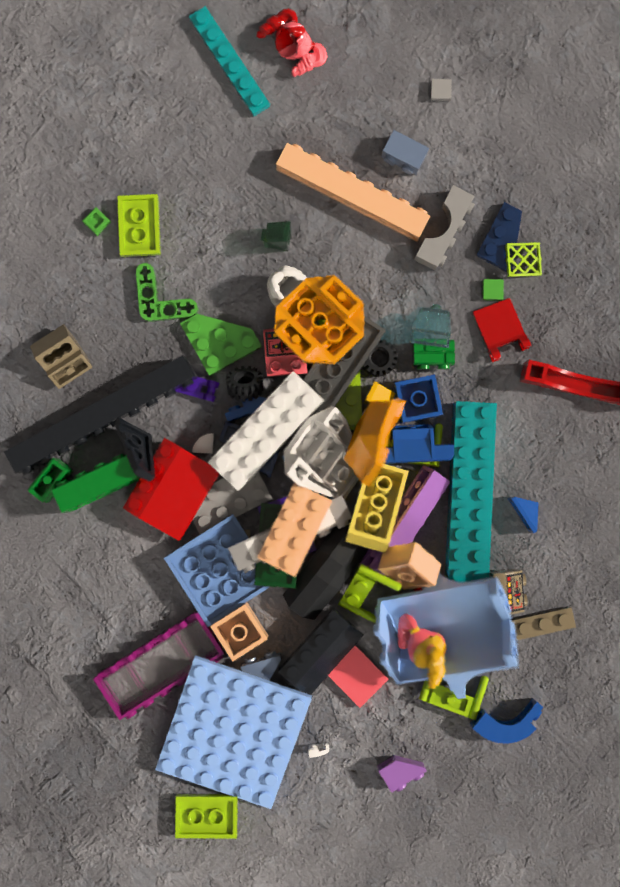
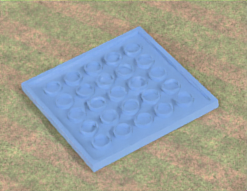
[155,655,312,809]

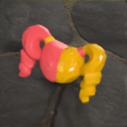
[397,613,446,689]

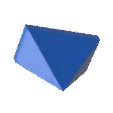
[508,497,539,533]

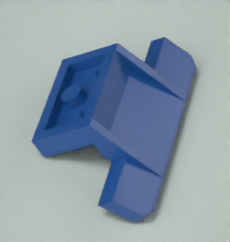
[384,424,454,464]

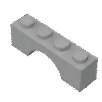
[414,185,475,271]

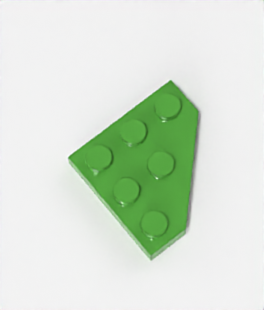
[180,314,262,376]

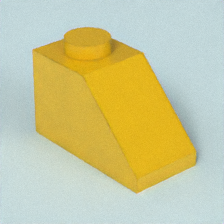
[364,382,395,405]

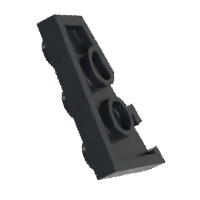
[114,418,155,482]

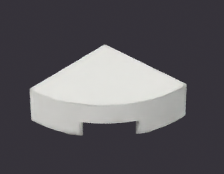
[192,434,214,454]
[309,743,329,758]

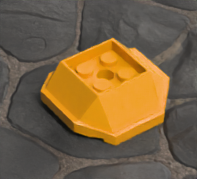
[274,275,364,365]
[344,398,406,486]

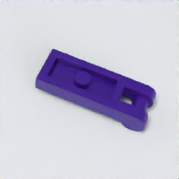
[175,376,220,402]

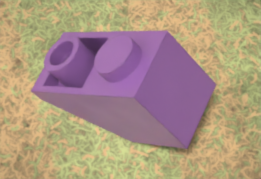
[377,755,426,793]

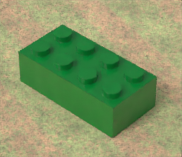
[51,454,140,513]

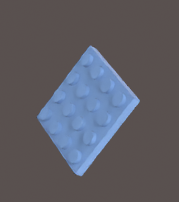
[164,514,271,627]

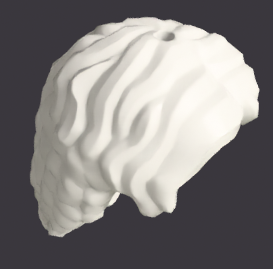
[267,265,307,308]

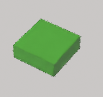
[82,207,111,236]
[482,279,504,301]

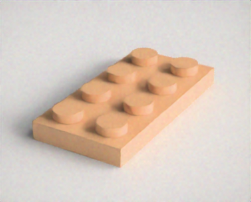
[257,483,332,576]

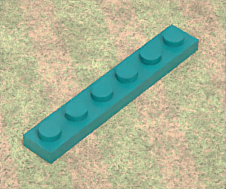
[189,6,270,117]

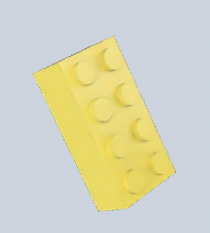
[346,464,409,553]

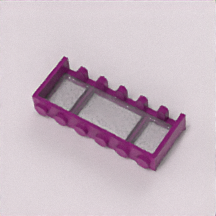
[93,611,225,721]

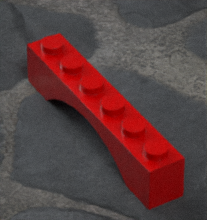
[520,359,620,405]

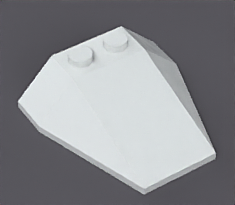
[284,406,359,500]

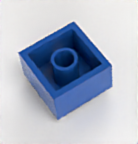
[393,375,443,424]

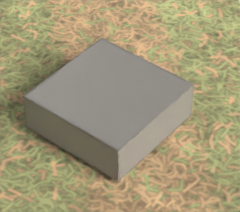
[431,79,452,101]

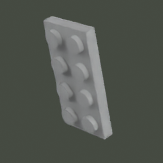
[193,471,272,534]

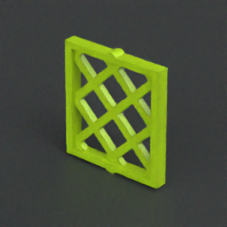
[505,242,542,277]

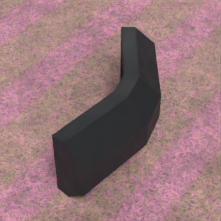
[283,519,369,620]

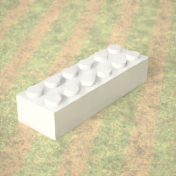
[208,372,325,491]

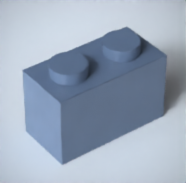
[381,130,429,175]

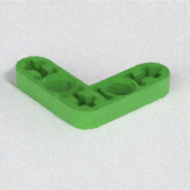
[136,263,198,322]

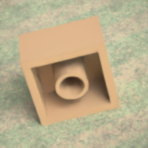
[378,542,441,590]
[210,602,268,662]

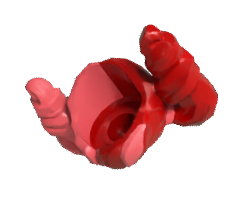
[256,9,327,77]

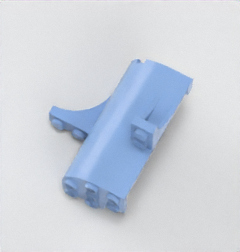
[373,570,518,699]

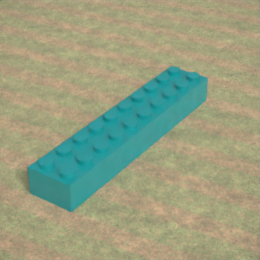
[445,401,497,582]

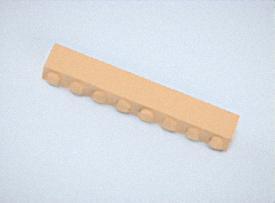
[276,143,430,242]

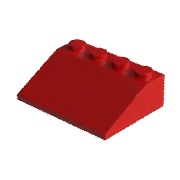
[123,438,220,541]

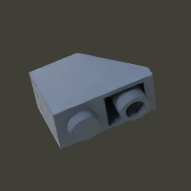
[241,651,282,680]

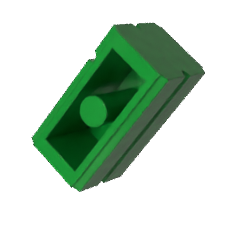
[412,340,455,370]
[27,458,74,503]

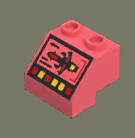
[263,329,307,377]

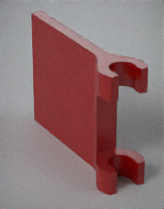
[473,298,531,363]

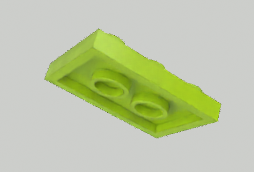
[117,194,161,257]
[175,794,238,839]

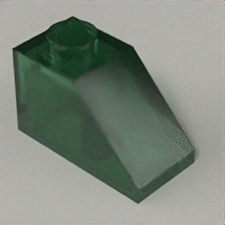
[261,221,291,251]

